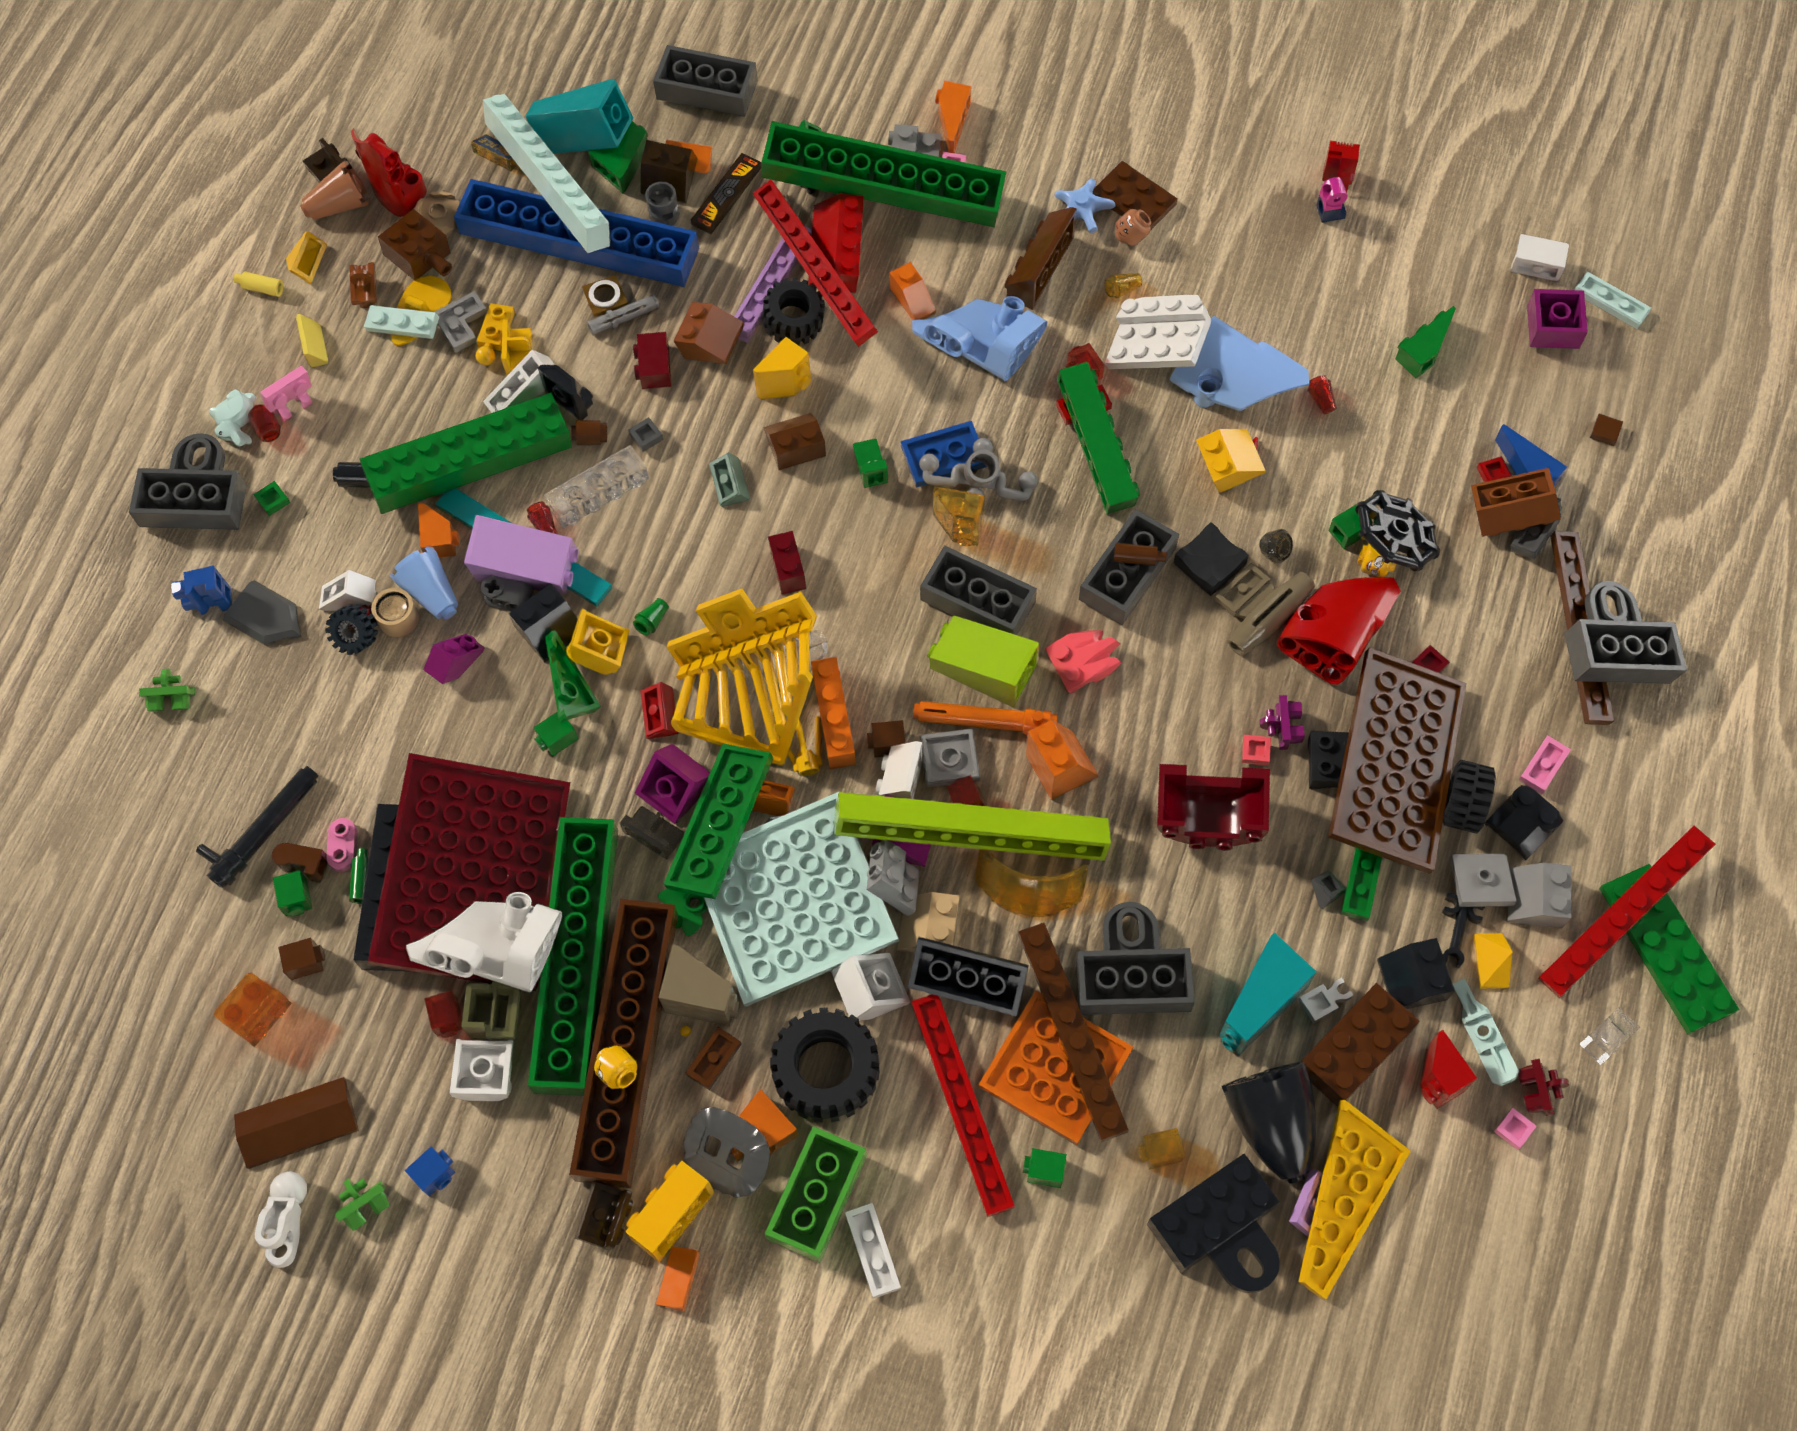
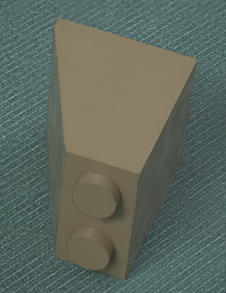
[659,944,740,1026]

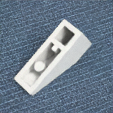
[483,350,555,413]

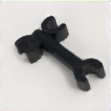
[1442,893,1485,968]

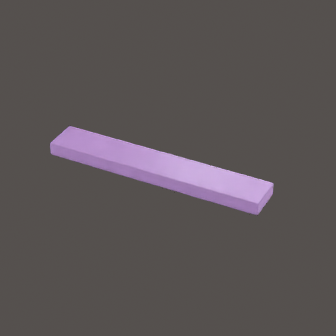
[734,225,812,343]

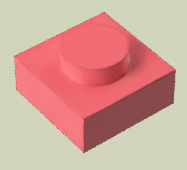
[1241,734,1271,766]

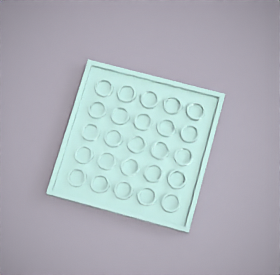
[704,792,900,1007]

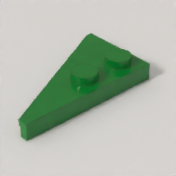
[545,630,601,722]

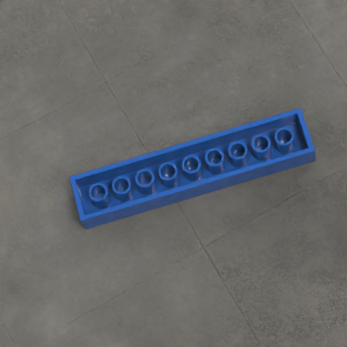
[454,179,700,287]

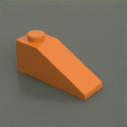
[935,81,972,154]

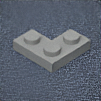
[435,291,487,353]

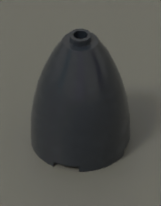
[1222,1062,1316,1184]

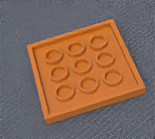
[978,990,1134,1145]

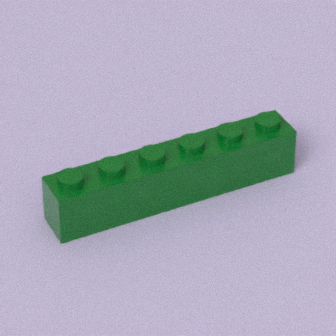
[1057,362,1140,515]

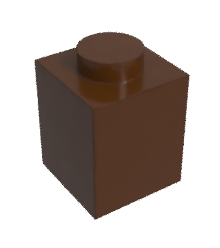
[867,720,905,758]
[278,938,325,980]

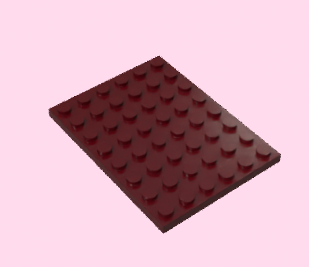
[367,753,571,991]

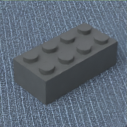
[653,45,758,117]
[1079,509,1179,625]
[920,545,1037,635]

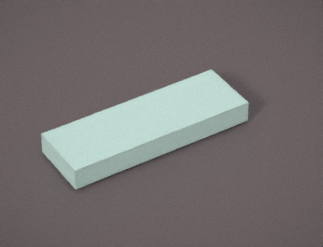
[1574,271,1652,329]

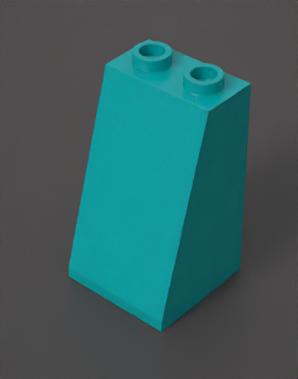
[525,79,633,154]
[1219,932,1317,1056]

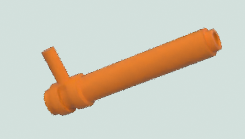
[913,701,1058,735]

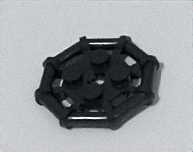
[1355,490,1440,572]

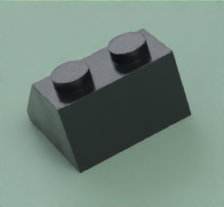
[509,583,578,663]
[1377,938,1455,1009]

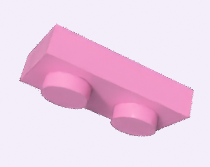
[1519,735,1571,794]

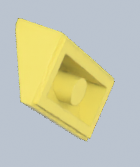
[296,314,328,368]

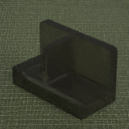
[620,806,684,860]

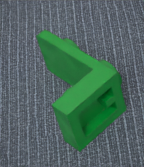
[853,439,888,488]

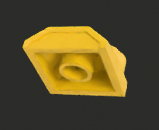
[567,608,630,675]

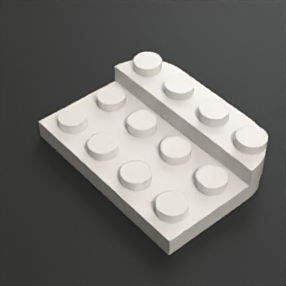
[1105,295,1211,369]

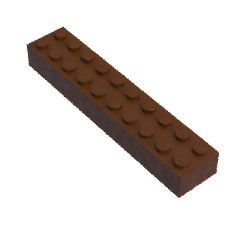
[569,899,678,1188]

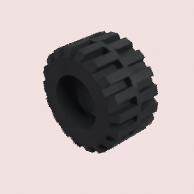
[762,278,825,346]
[1443,760,1496,834]

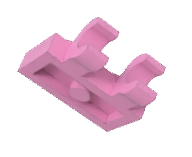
[260,366,312,422]

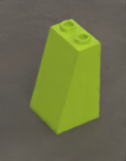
[927,615,1039,708]

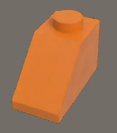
[890,262,936,320]
[418,503,460,558]

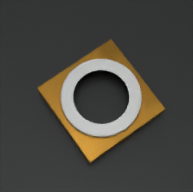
[582,275,628,317]

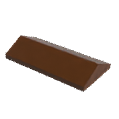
[234,1077,359,1169]

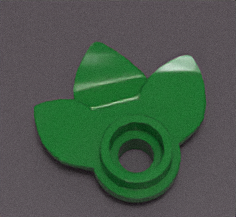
[658,889,708,937]

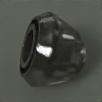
[1259,529,1293,564]

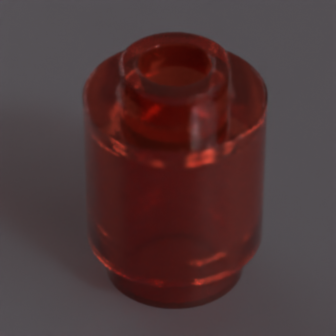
[248,404,281,442]

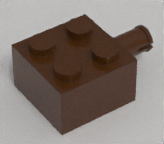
[378,209,453,281]

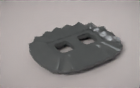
[682,1107,770,1198]

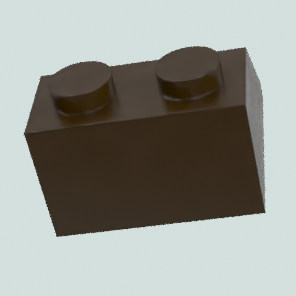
[640,140,698,204]

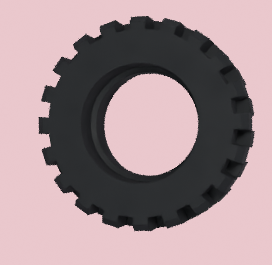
[770,1007,880,1123]

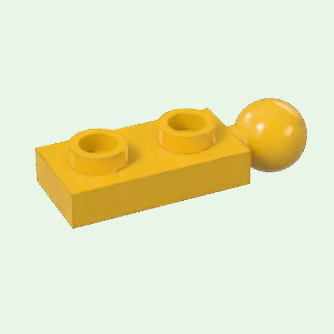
[475,303,515,366]

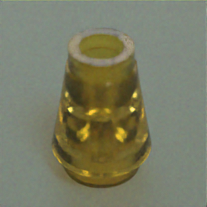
[1104,272,1142,299]

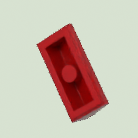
[640,682,678,739]

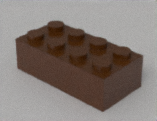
[1300,982,1420,1107]

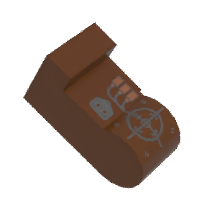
[272,843,328,883]

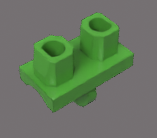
[139,668,195,712]
[335,1178,390,1231]

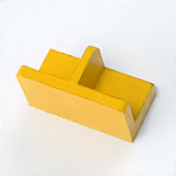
[501,319,532,376]

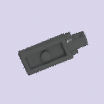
[1511,498,1562,559]

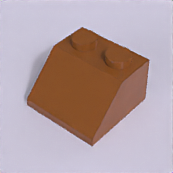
[674,302,745,364]

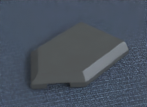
[223,580,301,645]

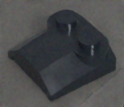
[538,365,593,420]
[1484,785,1563,860]

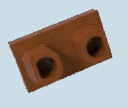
[350,262,377,309]

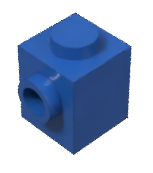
[405,1146,456,1196]

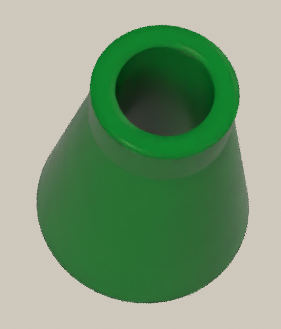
[633,598,669,636]

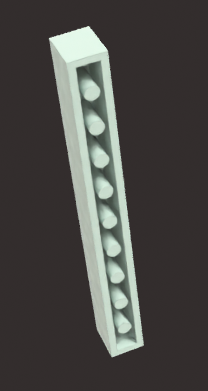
[483,94,610,253]

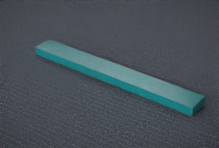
[436,489,612,607]

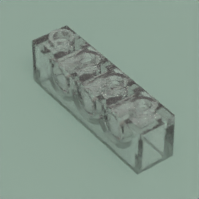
[544,445,649,529]

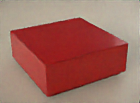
[1477,456,1512,482]

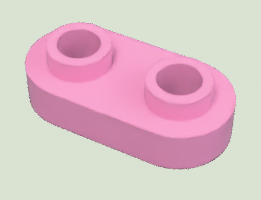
[326,818,358,872]

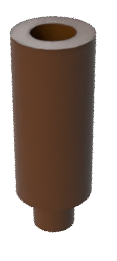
[1113,543,1167,566]

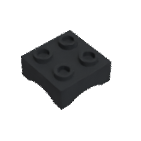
[1173,522,1249,596]
[1308,731,1349,789]

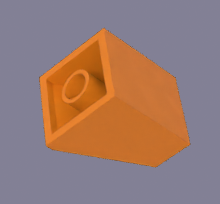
[1026,720,1098,800]

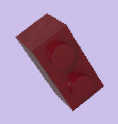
[633,332,672,389]
[768,531,806,595]

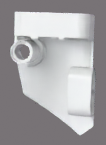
[406,892,562,993]

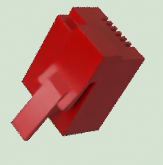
[1322,140,1360,193]

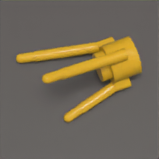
[780,716,823,776]

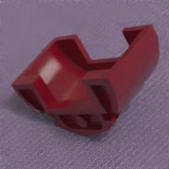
[1157,764,1270,851]

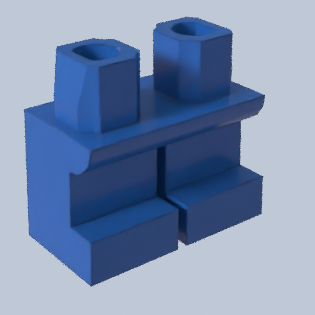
[171,565,232,615]

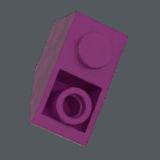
[423,634,485,684]

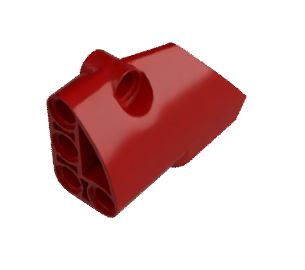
[351,128,427,217]
[1277,577,1401,685]

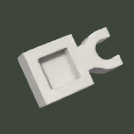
[1298,978,1354,1024]

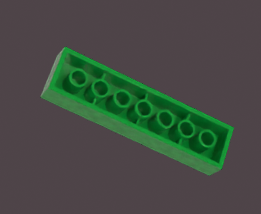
[359,393,572,515]

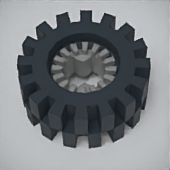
[325,604,378,655]

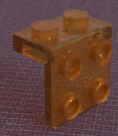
[214,973,292,1047]

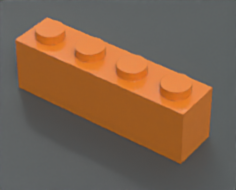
[811,657,856,769]

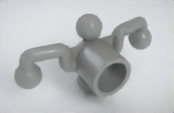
[919,438,1038,507]

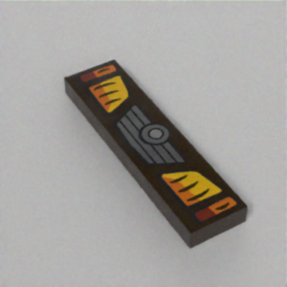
[691,153,761,234]

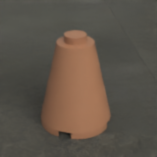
[300,161,371,220]

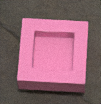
[1494,1108,1537,1150]

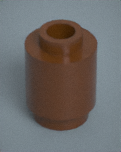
[571,420,607,445]

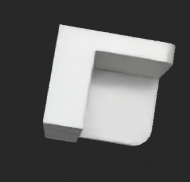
[1510,234,1569,282]

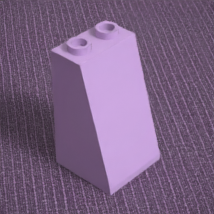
[464,515,579,595]

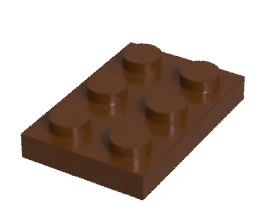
[1093,161,1178,230]

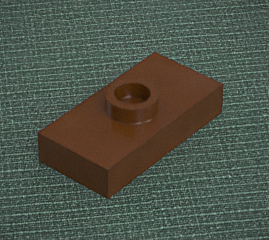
[685,1027,742,1091]

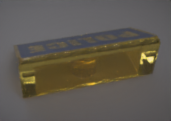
[471,134,517,171]

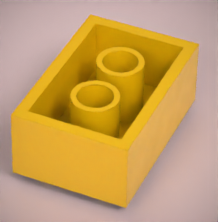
[625,1160,715,1263]

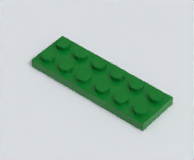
[663,743,773,900]
[1599,864,1740,1035]

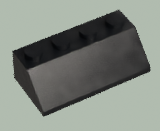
[908,937,1029,1016]

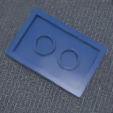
[900,421,987,488]

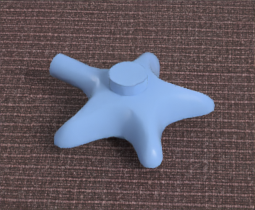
[1054,179,1115,233]

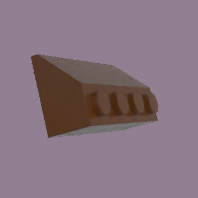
[1005,207,1077,310]

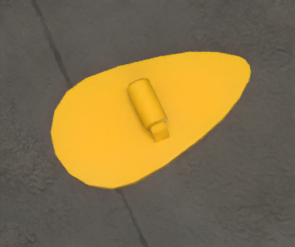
[391,276,452,346]

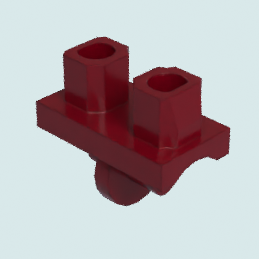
[1518,1059,1569,1116]

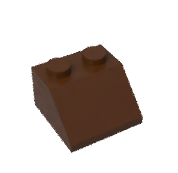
[764,413,826,470]

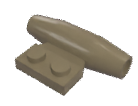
[1215,563,1315,656]

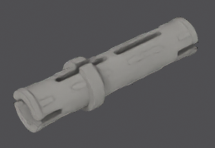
[587,294,660,336]

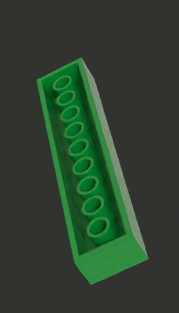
[761,121,1007,228]
[528,817,618,1096]

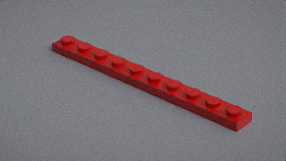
[752,179,878,347]

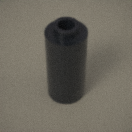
[333,462,370,488]

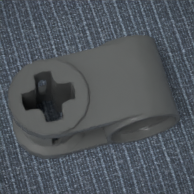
[481,576,534,611]

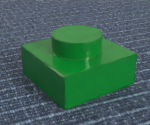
[253,481,290,516]

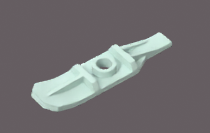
[1453,979,1519,1086]

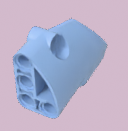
[911,296,1048,381]

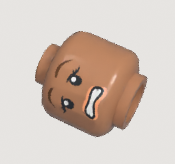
[1115,209,1151,246]

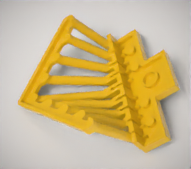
[666,588,817,765]

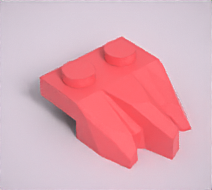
[1045,630,1122,694]

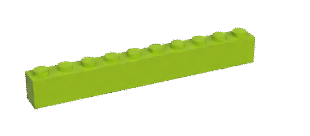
[835,792,1111,861]

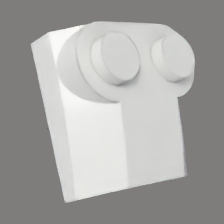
[450,1039,513,1101]

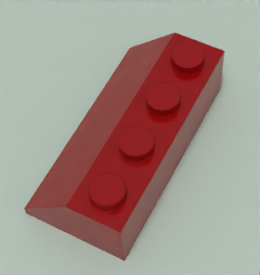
[808,193,864,293]

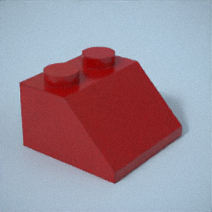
[1420,1030,1478,1109]

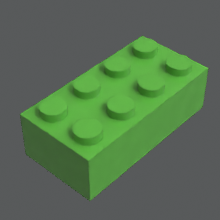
[765,1126,867,1263]

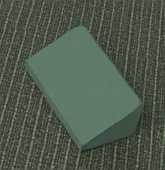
[709,452,750,507]

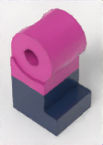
[1316,177,1347,222]

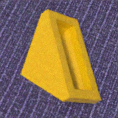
[286,231,327,284]
[1474,933,1513,989]

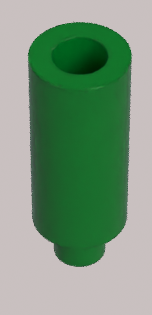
[349,848,369,904]

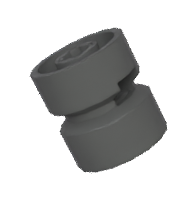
[645,182,680,226]

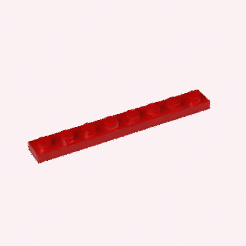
[1538,825,1716,999]
[911,994,1015,1217]

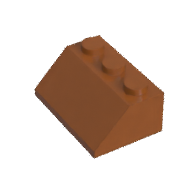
[1471,468,1561,537]

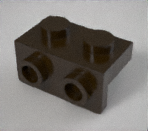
[574,1182,633,1250]

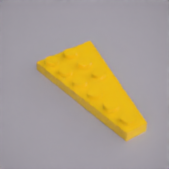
[1298,1100,1411,1300]

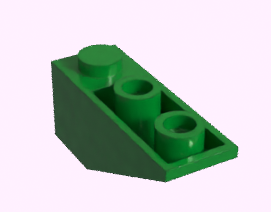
[1395,306,1456,378]

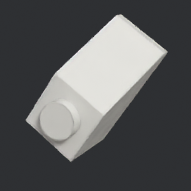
[319,570,376,611]

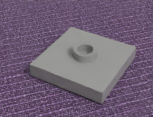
[920,729,980,787]
[1450,854,1517,907]

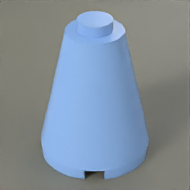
[390,547,458,620]

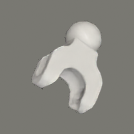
[255,1171,307,1268]

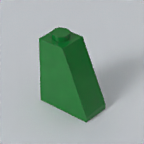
[588,121,648,194]

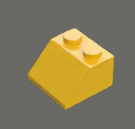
[753,337,811,399]
[1196,429,1266,493]

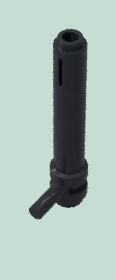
[196,766,318,889]

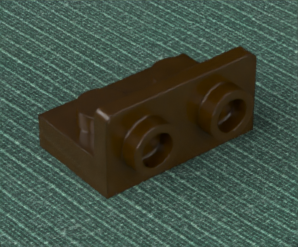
[302,138,352,183]

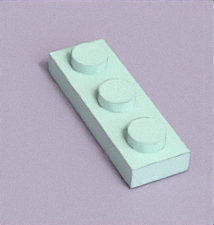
[364,305,439,339]

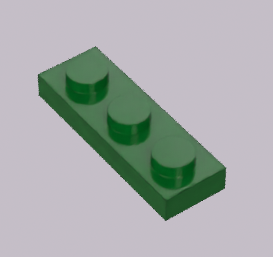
[1341,848,1382,921]

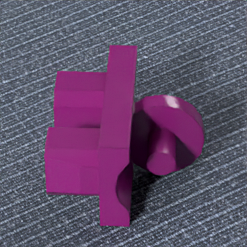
[1259,695,1305,750]

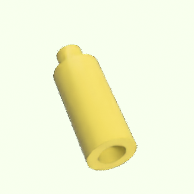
[233,271,284,297]

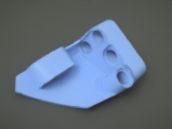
[1170,316,1310,412]

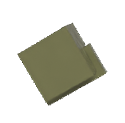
[461,982,521,1040]

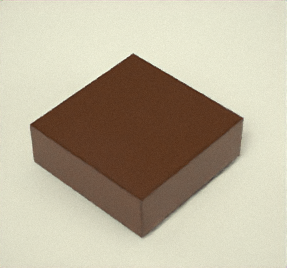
[1590,414,1623,446]

